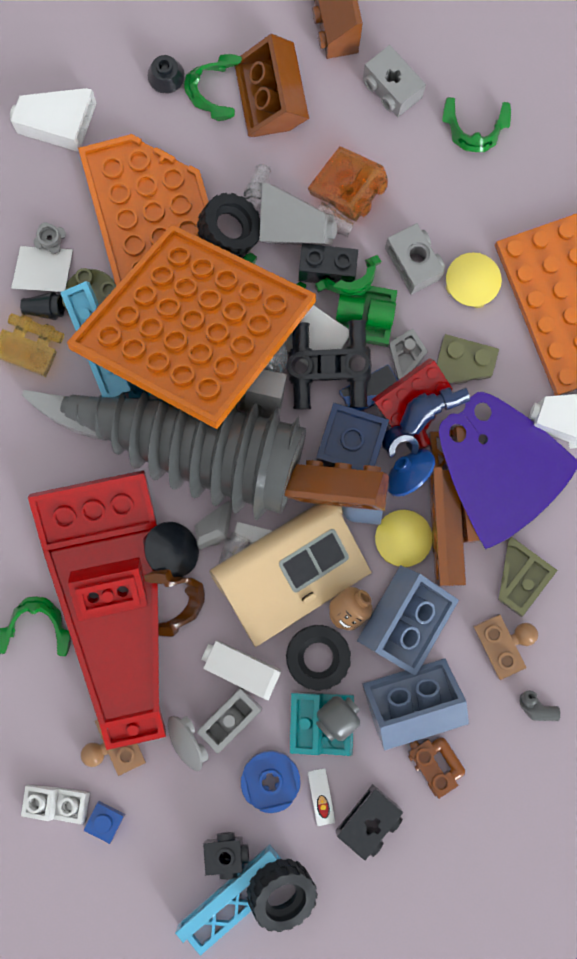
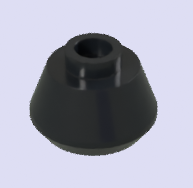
[147,55,185,93]

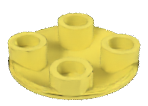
[446,252,502,308]
[375,510,433,567]

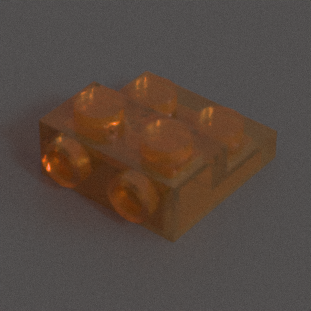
[308,146,388,222]

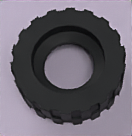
[197,192,260,257]
[286,625,351,691]
[246,859,318,932]

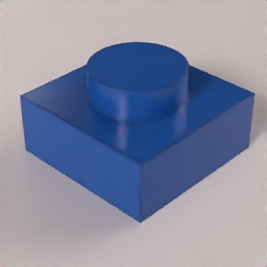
[83,801,125,844]

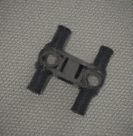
[286,320,372,409]

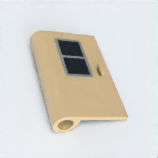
[209,504,372,647]

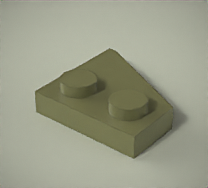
[498,537,558,617]

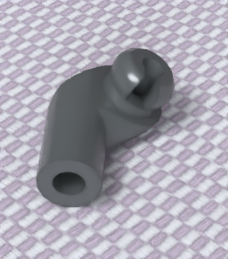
[519,690,560,721]

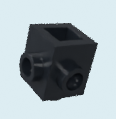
[203,832,249,879]

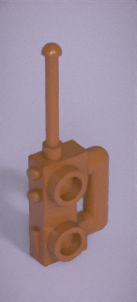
[408,737,465,799]

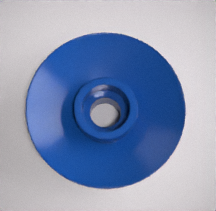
[388,449,435,497]

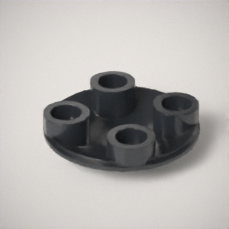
[143,522,199,577]

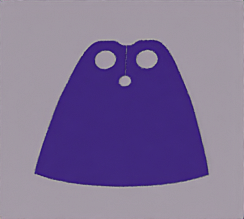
[439,392,577,549]

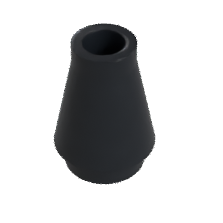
[20,292,65,320]

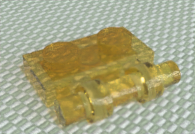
[0,313,65,377]

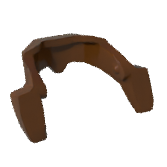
[144,569,205,637]

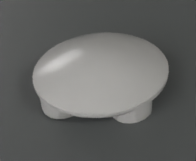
[168,716,208,771]

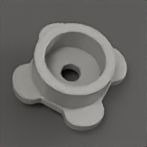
[34,222,66,254]

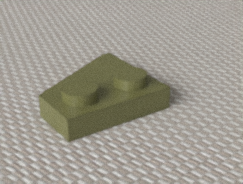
[436,334,499,384]

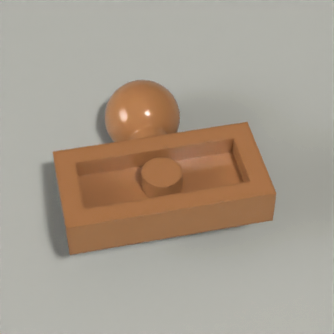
[473,614,538,680]
[81,719,146,776]

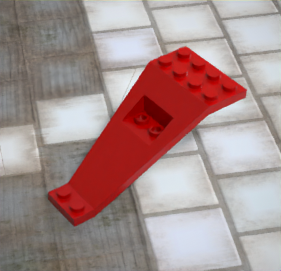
[28,470,166,750]

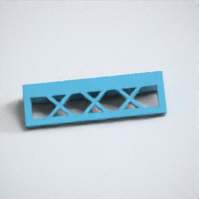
[60,281,133,397]
[175,844,281,956]

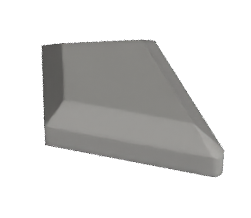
[389,329,428,380]
[194,501,233,550]

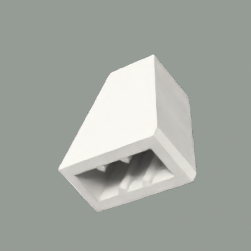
[10,88,97,152]
[529,394,577,445]
[201,640,281,700]

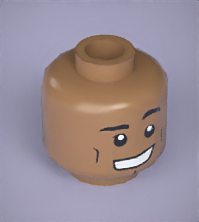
[329,587,373,631]

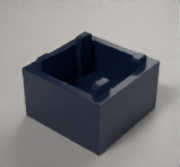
[316,402,389,470]

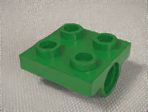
[335,281,398,347]

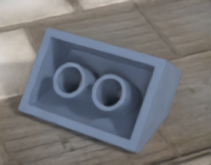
[357,565,459,676]
[363,659,469,751]

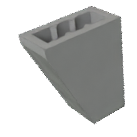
[259,183,337,246]

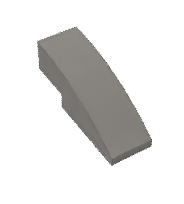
[22,390,107,441]

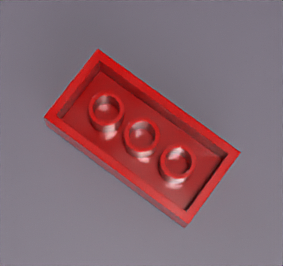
[372,358,453,428]

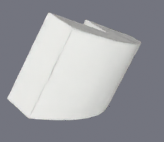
[21,785,90,824]

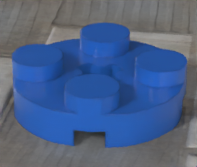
[241,750,301,813]

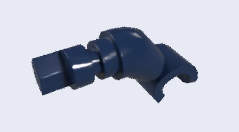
[382,387,470,458]

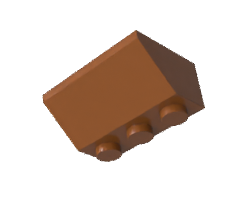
[312,0,363,59]
[235,34,309,137]
[285,460,389,511]

